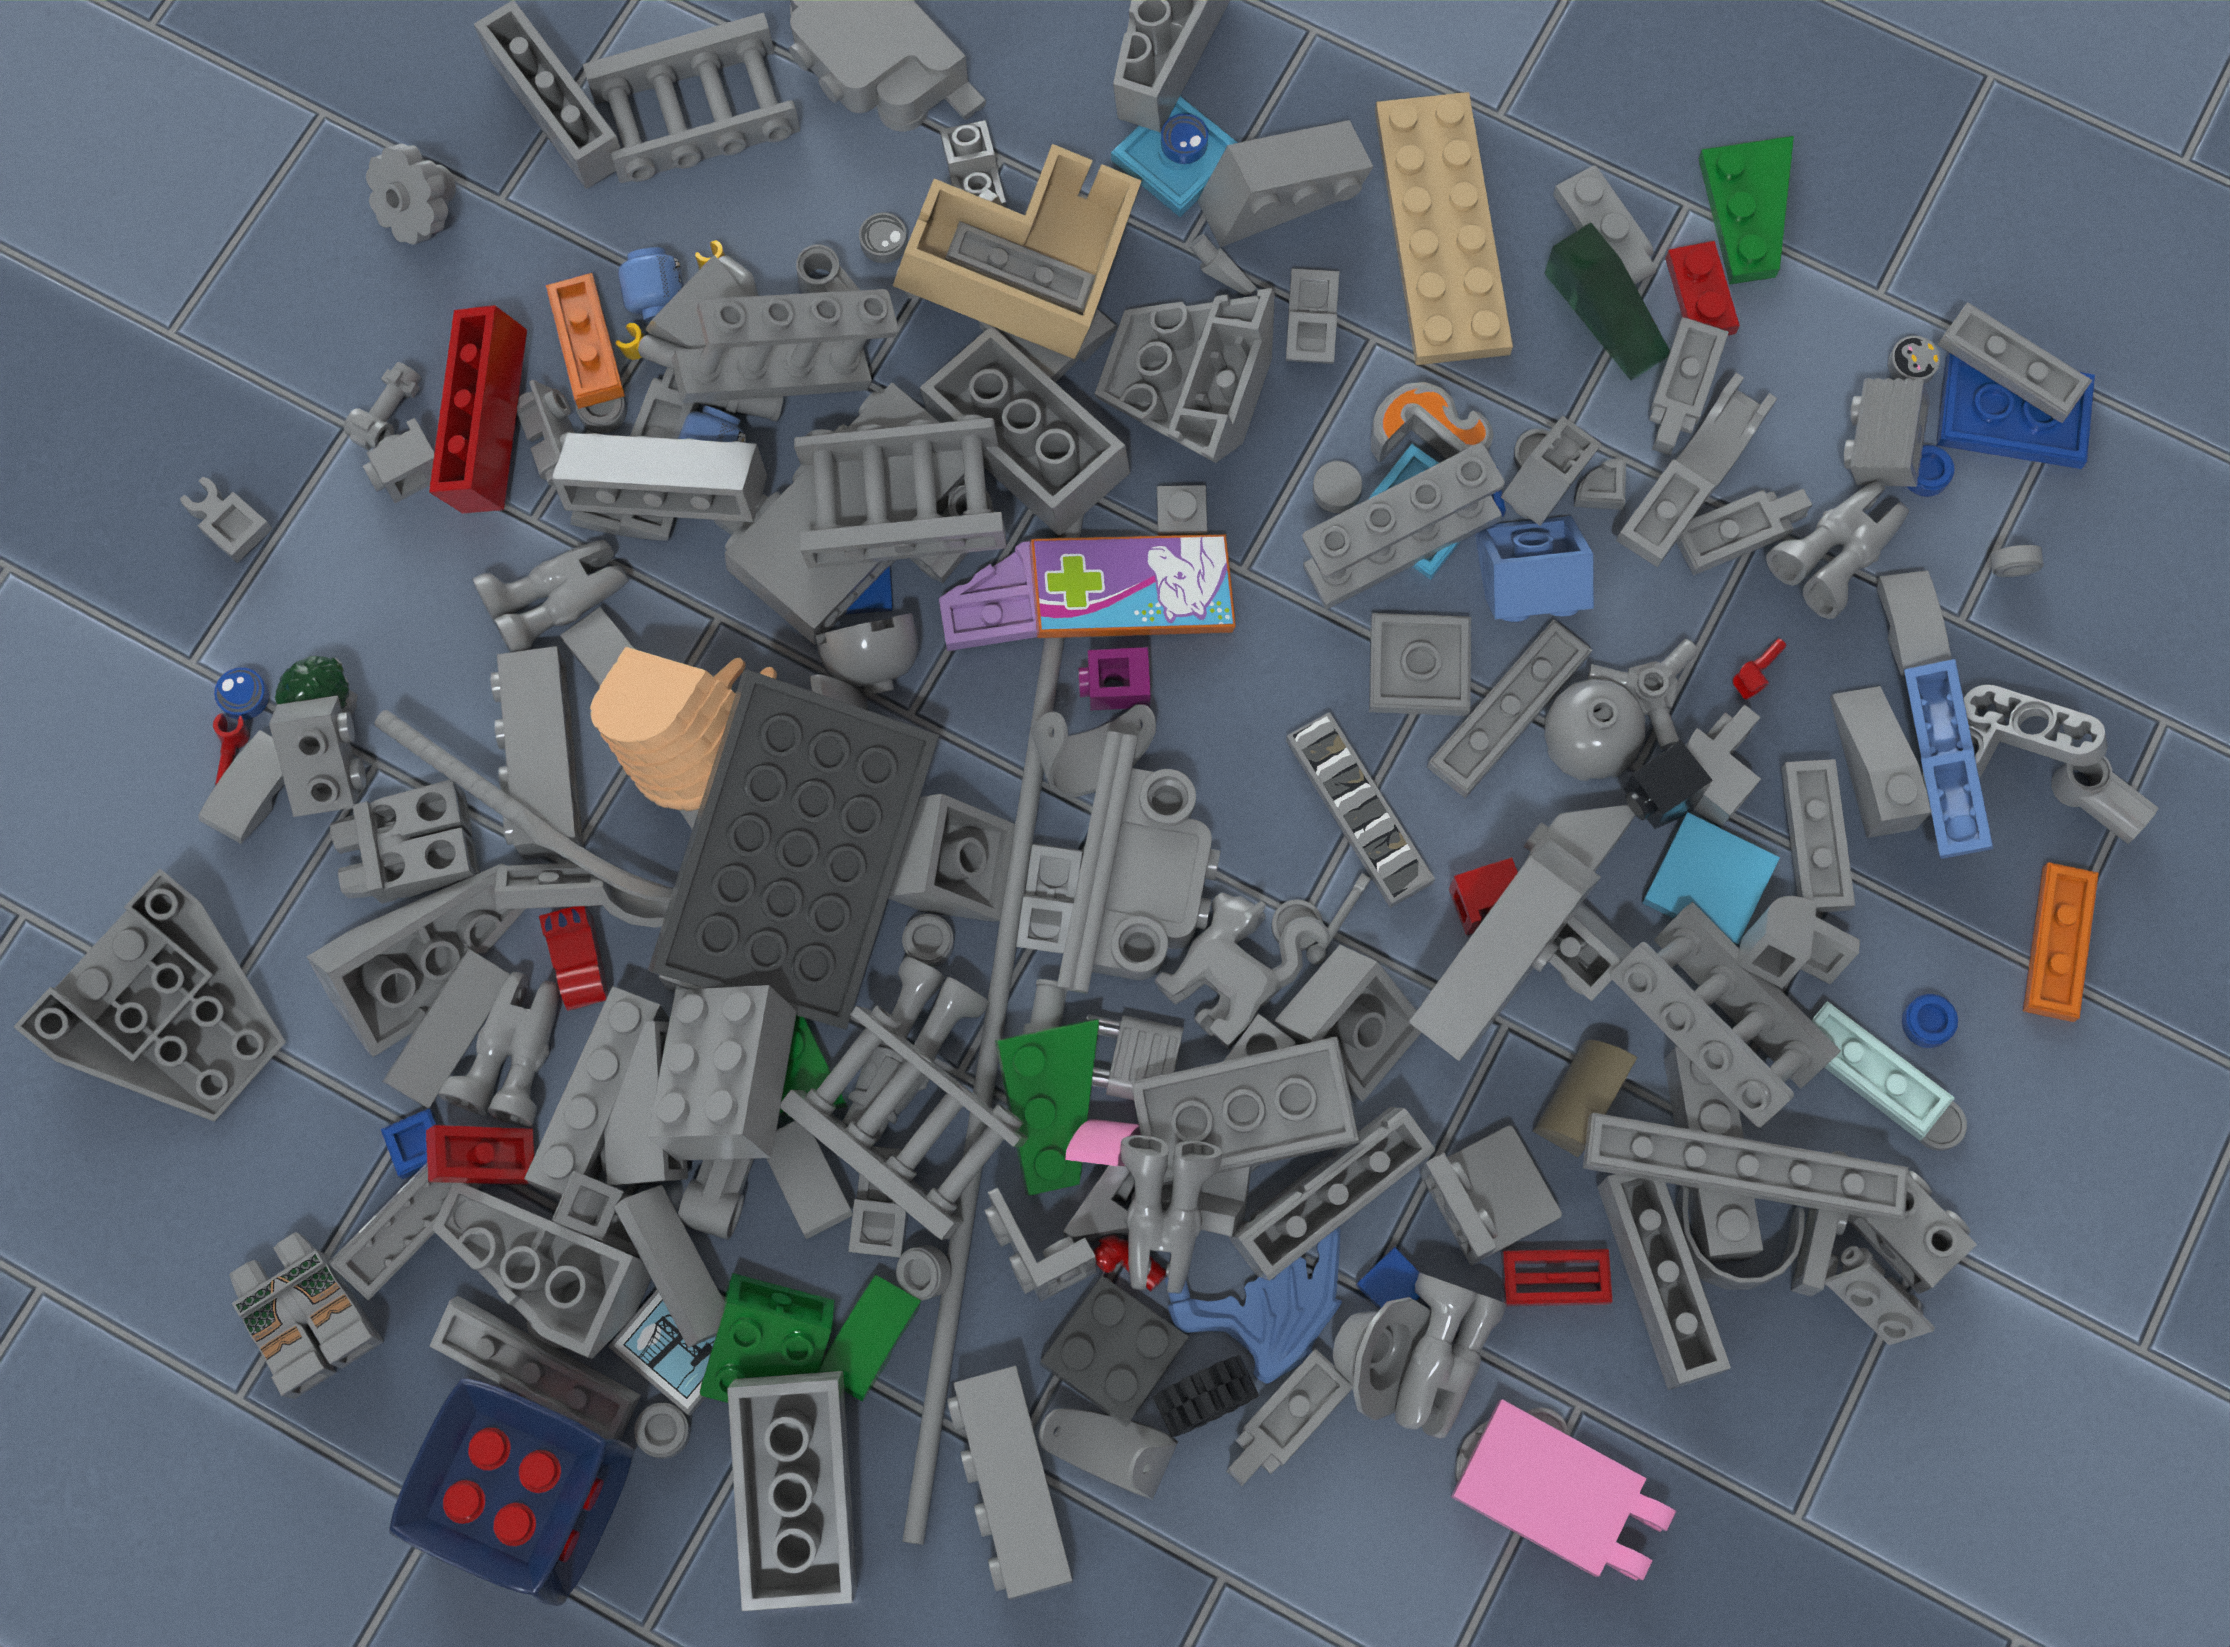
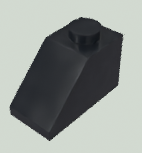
[1624,740,1713,829]

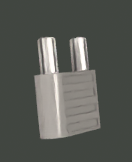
[1085,1014,1184,1100]

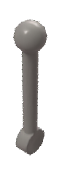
[1306,873,1371,965]

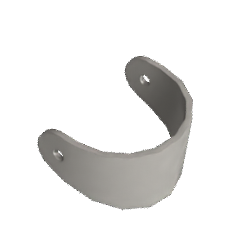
[1031,704,1156,797]
[1675,1186,1805,1290]
[1039,1408,1178,1500]

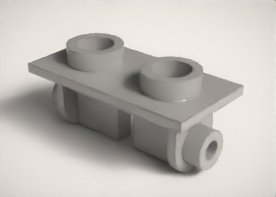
[517,380,575,486]
[1825,1246,1935,1345]

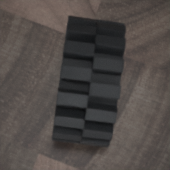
[1153,1355,1259,1437]

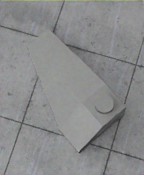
[307,863,526,1057]

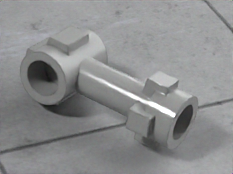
[344,362,422,451]

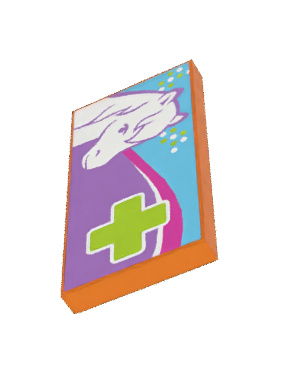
[1029,534,1236,638]

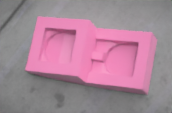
[1065,1119,1141,1166]

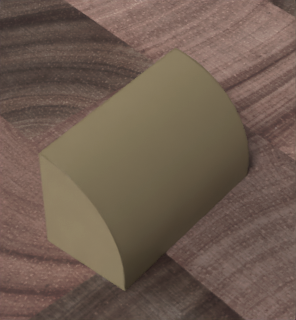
[1533,1040,1638,1157]

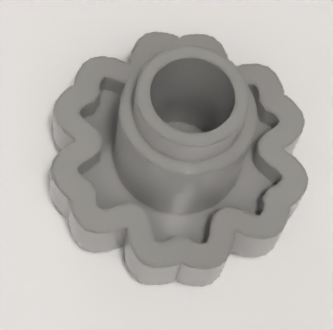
[366,143,456,245]

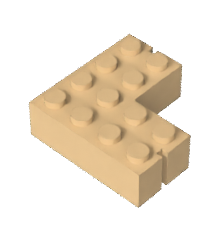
[893,144,1142,359]

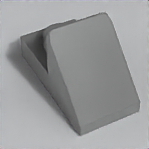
[1063,1165,1135,1243]

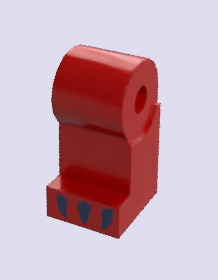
[539,906,609,1011]

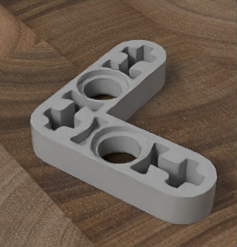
[1922,684,2108,815]

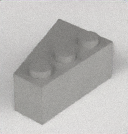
[1198,120,1373,248]

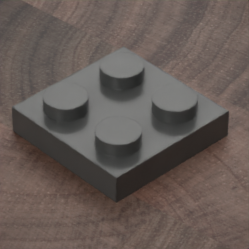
[1040,1275,1189,1427]

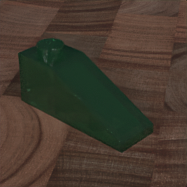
[1544,222,1670,381]

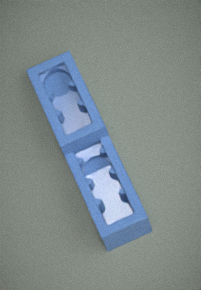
[1904,659,1993,859]

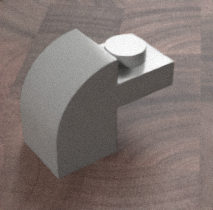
[1686,705,1761,828]
[1738,896,1860,989]

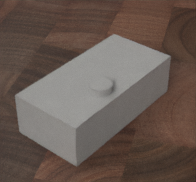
[920,326,1130,536]
[1409,840,1601,1061]
[727,1371,857,1611]

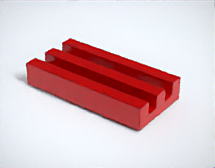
[1501,1249,1612,1306]

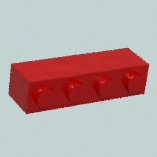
[429,305,527,514]

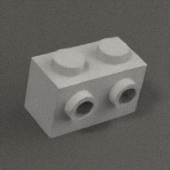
[269,696,366,817]
[1549,903,1633,1001]
[1848,1171,1977,1294]

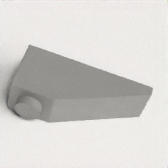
[1830,686,1931,838]
[601,1021,688,1186]

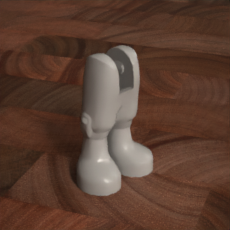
[1766,481,1909,619]
[472,540,628,652]
[438,972,560,1126]
[1120,1135,1222,1294]
[1395,1273,1507,1439]

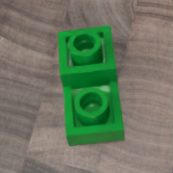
[818,1275,921,1402]

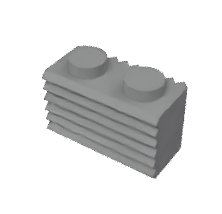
[1844,378,1930,487]

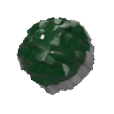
[274,656,358,714]

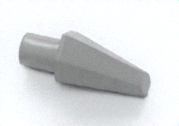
[1189,234,1256,296]

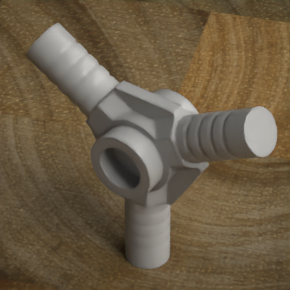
[1587,639,1699,749]

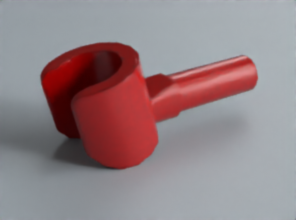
[1732,639,1786,700]
[213,713,250,785]

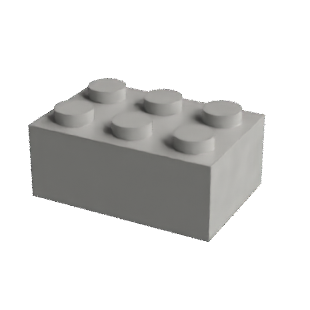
[647,985,797,1161]

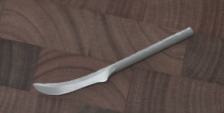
[375,710,674,902]

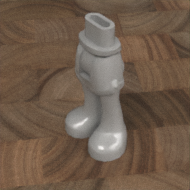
[842,956,989,1142]

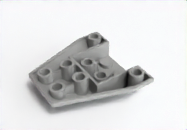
[13,869,286,1122]

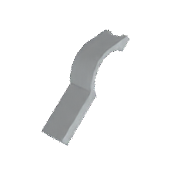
[1616,373,1777,568]
[495,863,669,928]

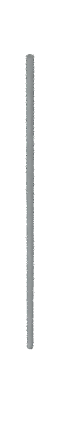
[902,515,1084,1545]

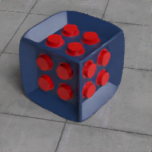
[389,1375,634,1606]

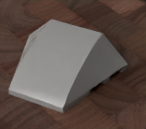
[1095,288,1275,463]

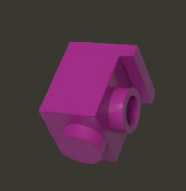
[1078,647,1151,711]

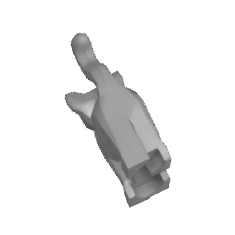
[1155,892,1330,1049]

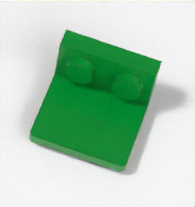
[700,1273,835,1403]

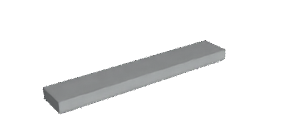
[1583,1113,1909,1223]

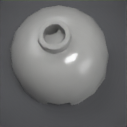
[815,613,918,696]
[1543,678,1645,781]

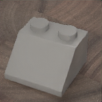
[888,794,1015,922]
[1274,945,1422,1102]

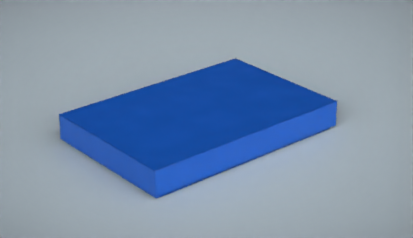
[1936,353,2095,469]

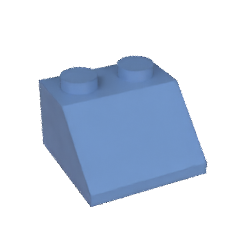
[1475,516,1594,622]

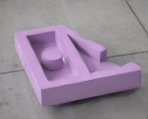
[939,541,1037,651]

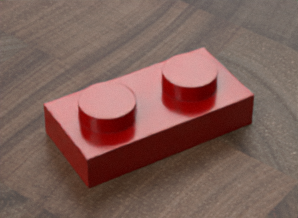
[1665,241,1740,336]
[426,1125,534,1185]

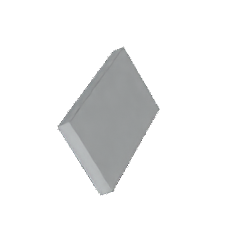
[1131,1037,1360,1185]

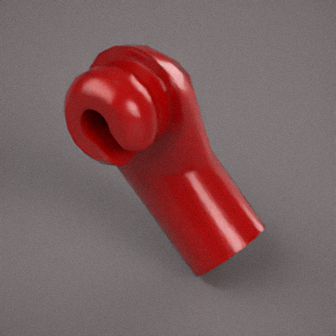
[1093,1234,1167,1292]

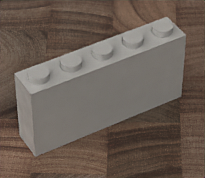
[724,383,965,645]

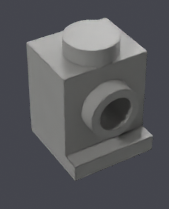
[363,418,434,503]

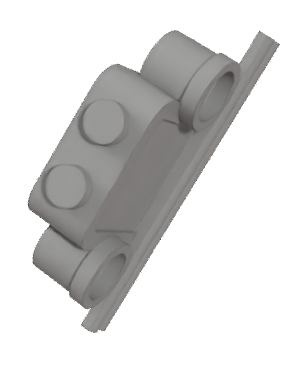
[789,0,986,132]
[1057,731,1221,994]

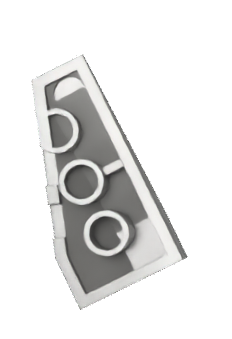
[432,1183,651,1359]

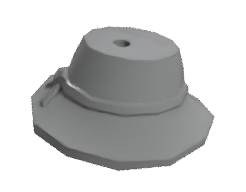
[1333,1297,1431,1420]

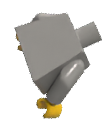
[616,240,759,368]

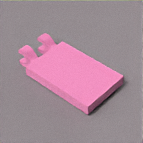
[1451,1399,1676,1581]

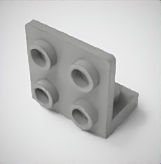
[1419,1125,1562,1266]
[984,1187,1097,1302]

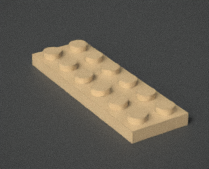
[1375,92,1513,365]

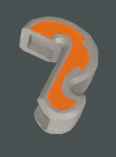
[1371,382,1493,462]

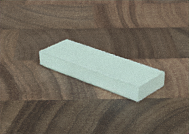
[1811,1001,1955,1141]

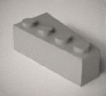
[1113,0,1230,133]

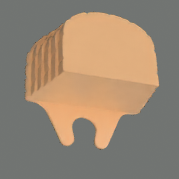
[590,647,777,812]

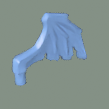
[1165,1227,1342,1384]

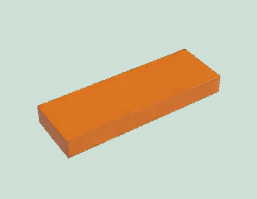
[546,273,625,409]
[2023,862,2099,1022]

